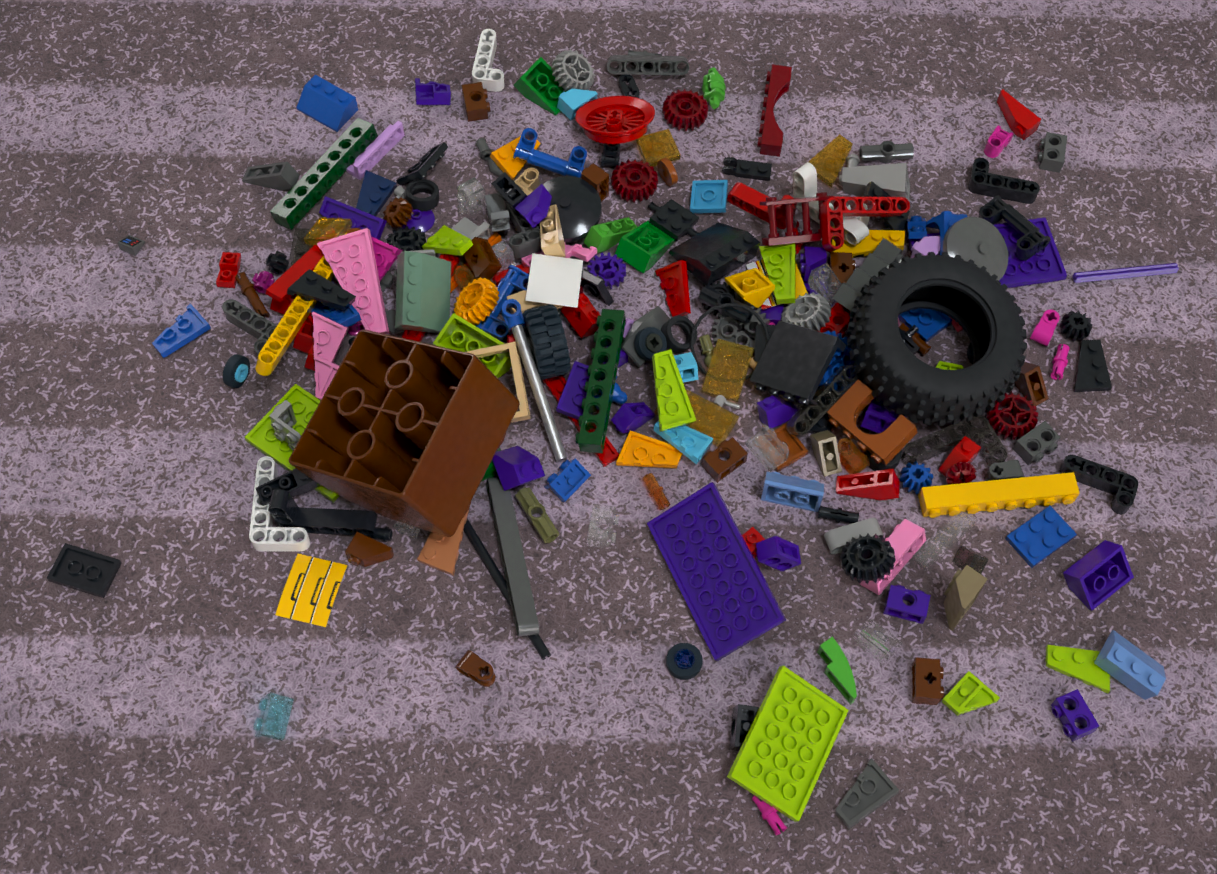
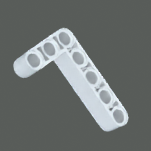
[793,162,869,245]
[249,456,310,551]

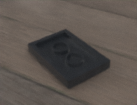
[47,543,122,598]

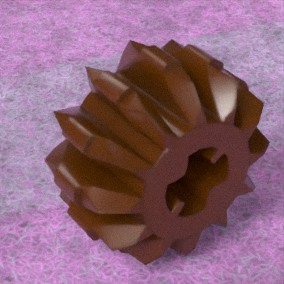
[383,197,414,228]

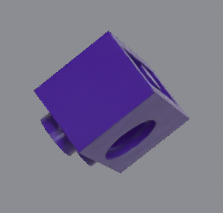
[883,585,931,624]

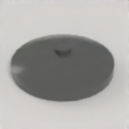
[943,217,1008,281]

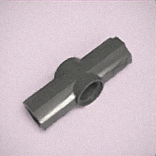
[859,141,914,164]

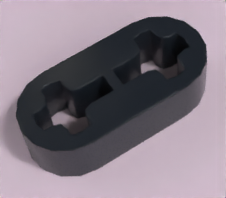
[619,75,640,98]

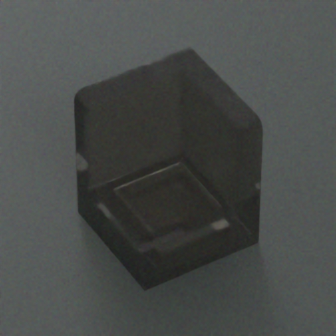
[952,545,989,574]

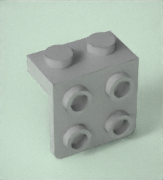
[269,400,301,450]

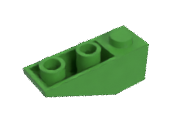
[584,217,637,253]

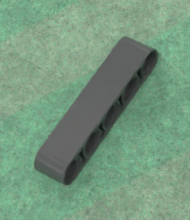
[607,55,689,75]

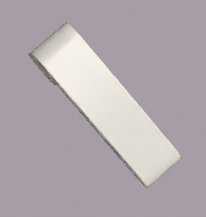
[472,29,504,92]

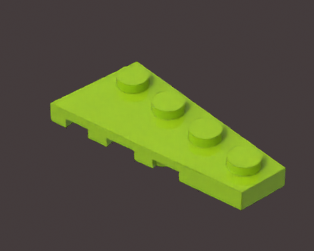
[652,349,696,432]

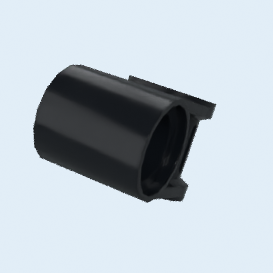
[601,143,620,168]

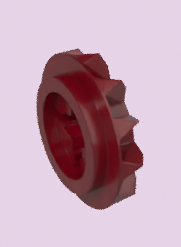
[945,462,977,485]

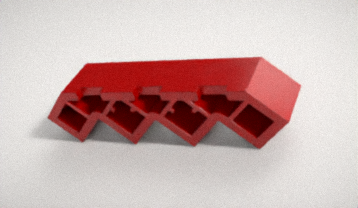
[270,294,315,371]

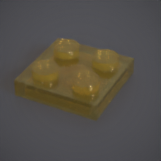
[636,129,681,166]
[304,217,353,245]

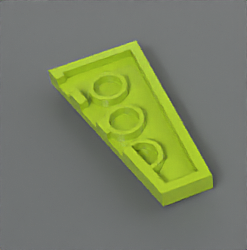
[759,243,796,304]

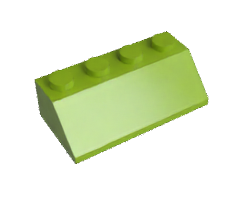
[433,313,512,378]

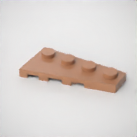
[417,510,469,576]

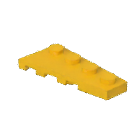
[832,230,905,258]

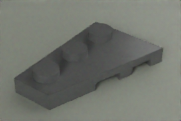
[835,758,899,829]

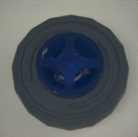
[666,643,703,680]

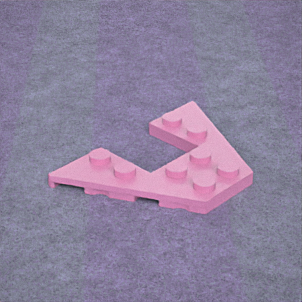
[312,312,349,399]

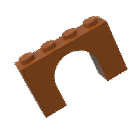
[827,379,918,466]

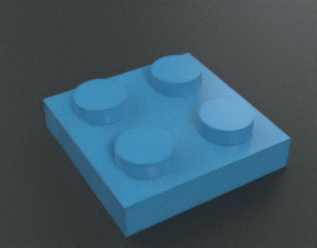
[690,180,728,213]

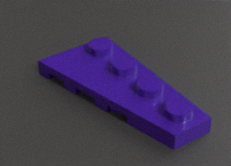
[319,196,387,240]

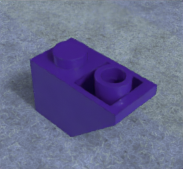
[799,247,827,281]

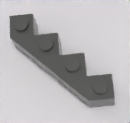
[833,238,903,311]

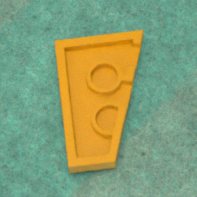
[490,136,541,180]

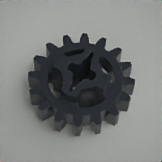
[387,226,426,252]

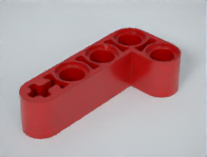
[727,182,797,229]

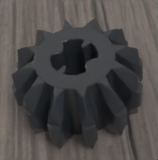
[1060,310,1092,342]

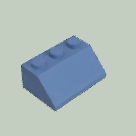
[761,472,824,512]
[1094,630,1166,700]

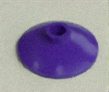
[402,209,435,233]

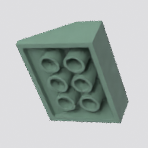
[395,251,451,333]

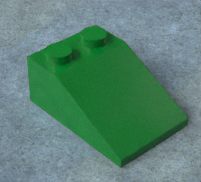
[513,57,568,116]
[615,221,676,273]

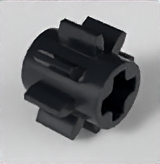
[266,251,289,275]

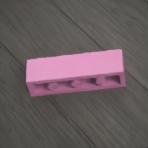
[860,519,926,595]

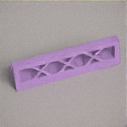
[346,121,405,180]

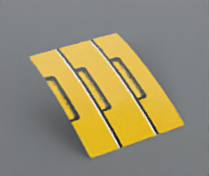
[275,554,347,627]

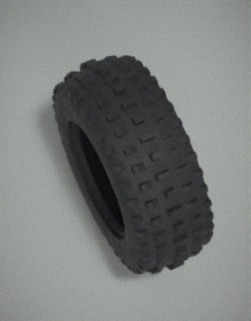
[847,252,1027,426]

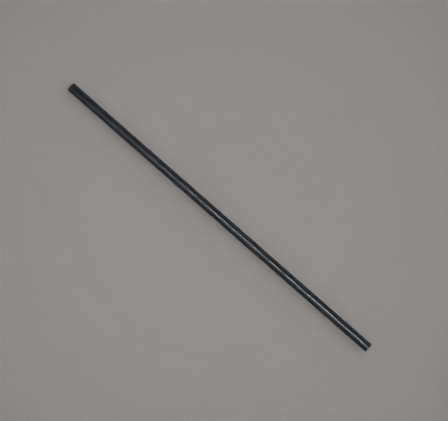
[348,337,551,660]

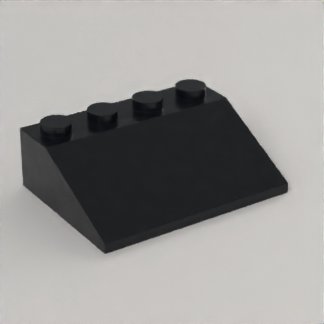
[669,222,761,286]

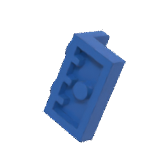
[544,458,591,502]

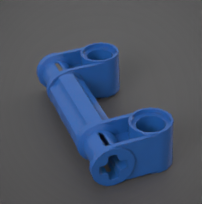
[513,128,587,178]
[475,265,529,342]

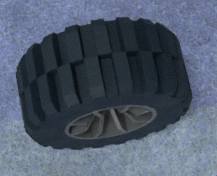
[522,304,571,380]

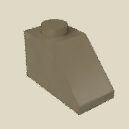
[810,430,842,477]

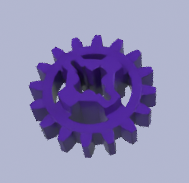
[587,252,626,289]

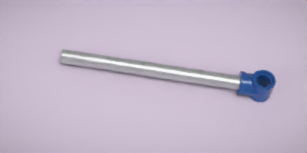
[502,299,567,462]

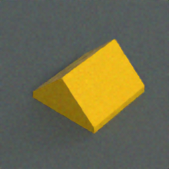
[725,268,775,308]

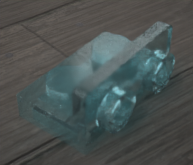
[253,692,294,741]

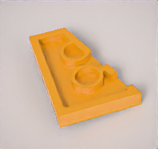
[616,430,683,468]

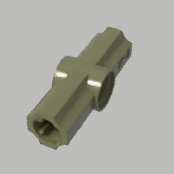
[515,487,559,544]

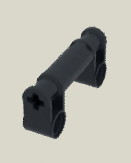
[979,195,1051,260]

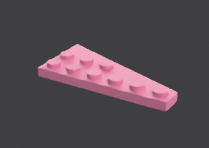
[317,228,389,334]

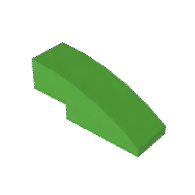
[817,637,857,705]

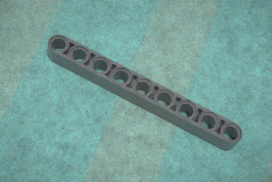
[486,477,539,637]

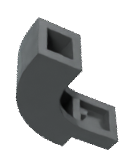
[485,193,510,233]

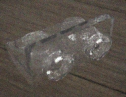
[745,424,789,472]

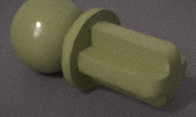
[699,335,719,368]

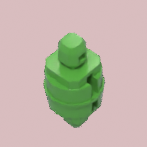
[702,67,726,109]

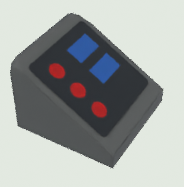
[117,235,145,256]

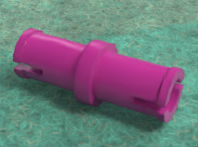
[1050,344,1070,380]
[752,795,787,836]

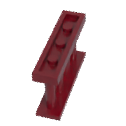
[760,192,834,246]

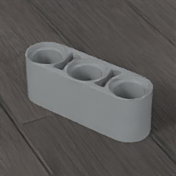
[824,518,884,554]

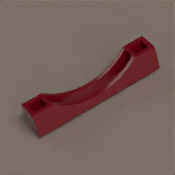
[757,64,792,157]

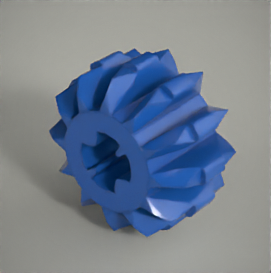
[899,461,933,495]

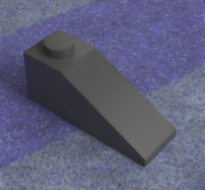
[242,161,300,190]

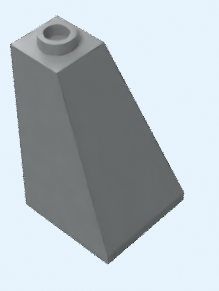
[839,163,910,201]

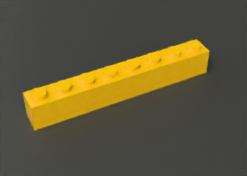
[918,472,1080,518]

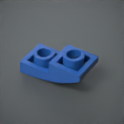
[907,215,927,239]

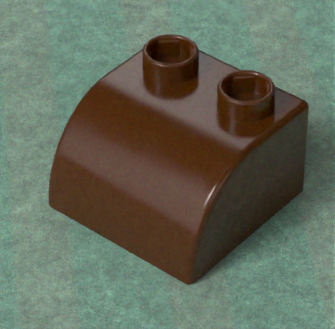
[289,330,520,537]

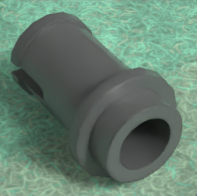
[475,138,493,160]

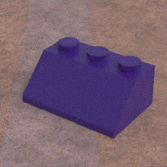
[1063,540,1134,611]

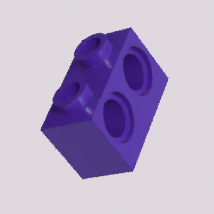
[861,402,907,433]
[756,536,801,571]
[1051,689,1099,742]

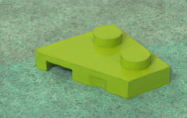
[941,671,1000,716]

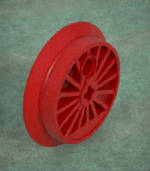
[575,96,655,144]

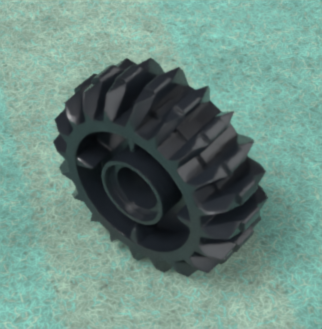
[840,533,896,585]

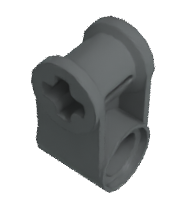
[984,459,1025,481]

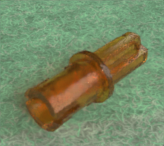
[643,473,671,510]

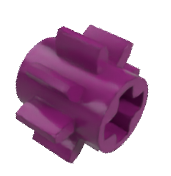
[252,271,275,294]

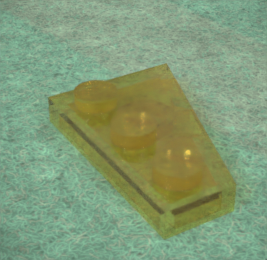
[809,134,853,187]

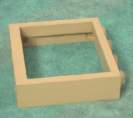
[467,342,531,423]

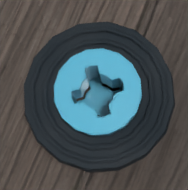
[223,354,250,388]

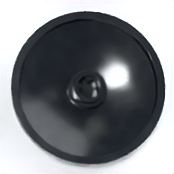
[538,176,602,242]

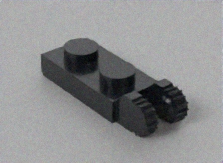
[722,157,772,181]

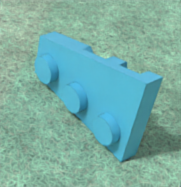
[653,420,714,464]

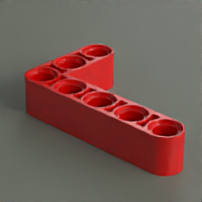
[820,197,910,252]

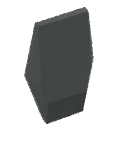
[621,306,670,367]

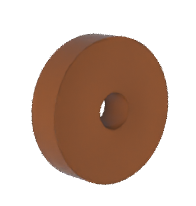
[657,157,678,186]

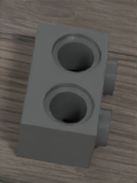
[1037,132,1067,173]
[1013,421,1061,465]

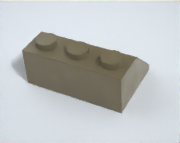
[943,565,988,631]

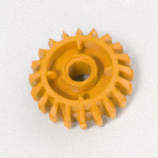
[453,277,500,325]

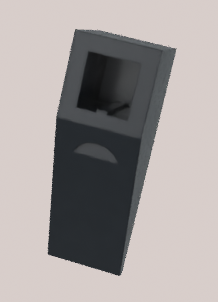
[256,468,321,506]

